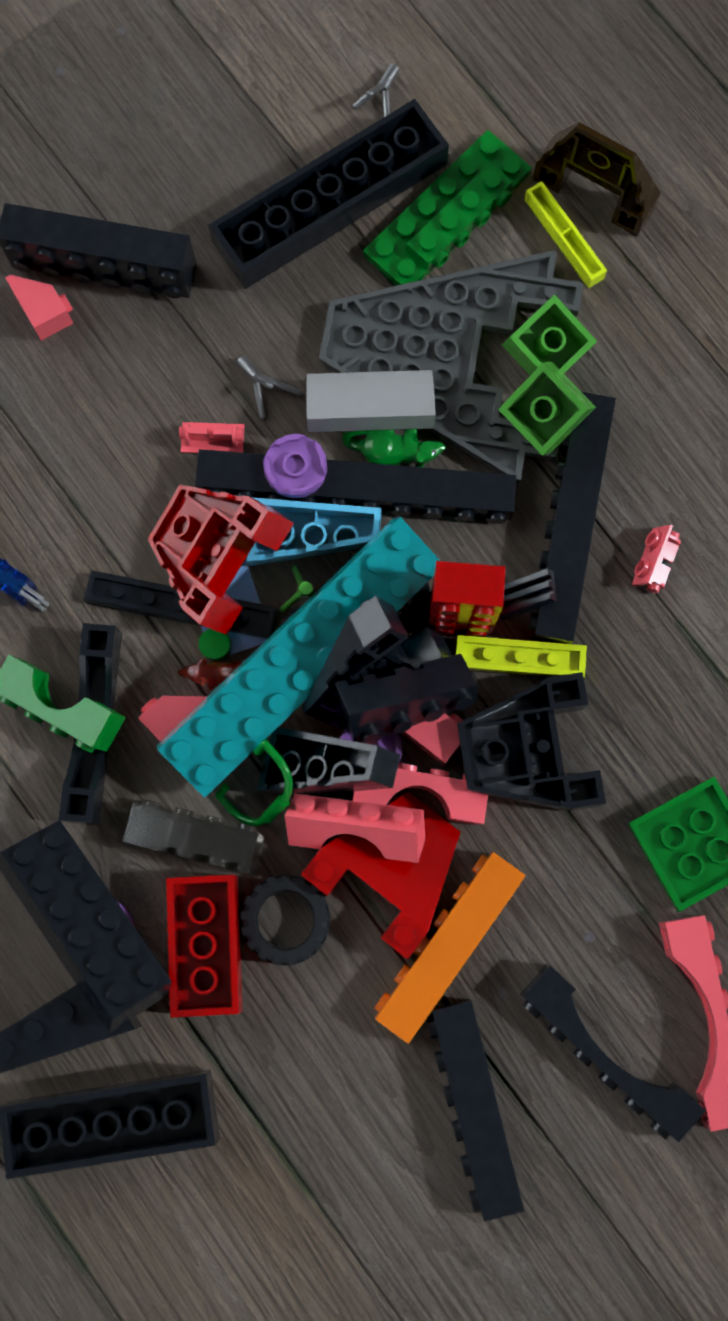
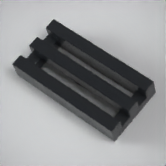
[499,568,557,620]

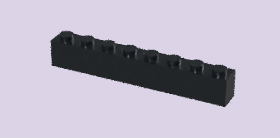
[528,392,616,644]

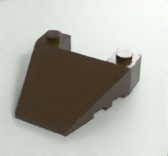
[533,122,661,237]

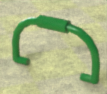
[215,740,293,826]

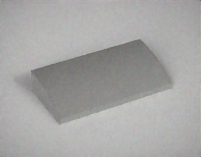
[307,370,436,432]

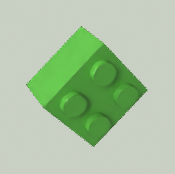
[502,294,597,376]
[498,362,596,456]

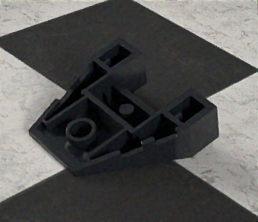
[302,595,452,729]
[457,672,606,811]

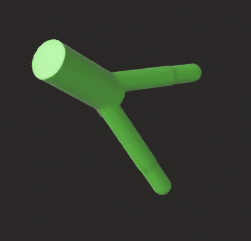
[279,564,316,613]

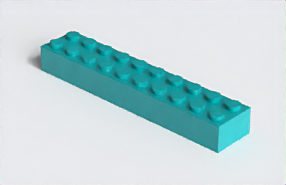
[156,517,441,798]

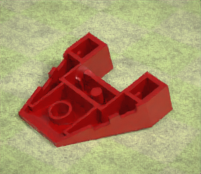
[148,485,294,635]
[300,792,461,960]

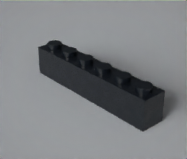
[426,999,525,1222]

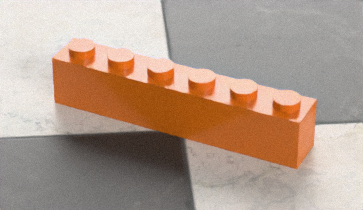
[374,852,526,1044]

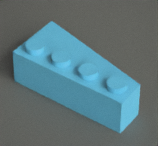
[246,498,382,566]

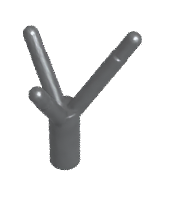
[353,64,399,117]
[236,356,302,420]

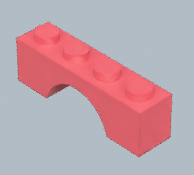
[351,763,488,826]
[285,793,426,863]

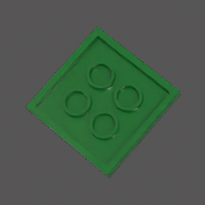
[627,776,728,912]

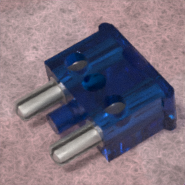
[0,558,49,612]

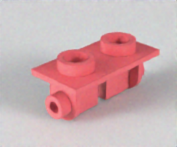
[179,422,245,453]
[631,525,681,593]

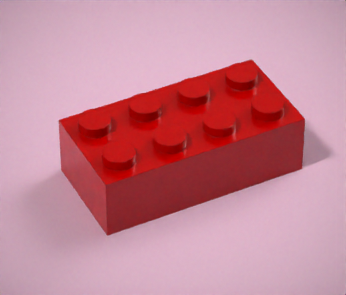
[428,561,506,637]
[166,874,243,1018]

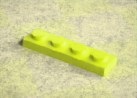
[456,635,587,678]

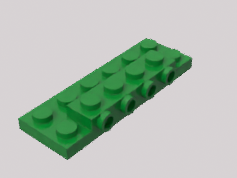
[363,130,532,286]

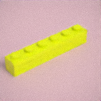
[524,181,607,289]

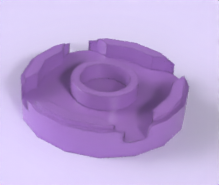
[263,434,327,498]

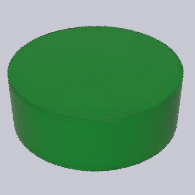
[198,629,232,662]

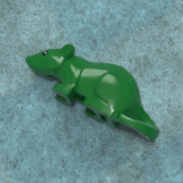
[342,429,446,467]

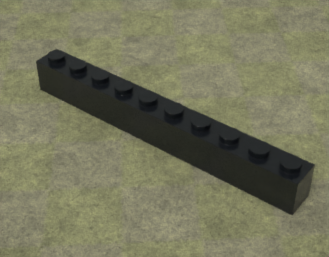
[195,449,516,524]

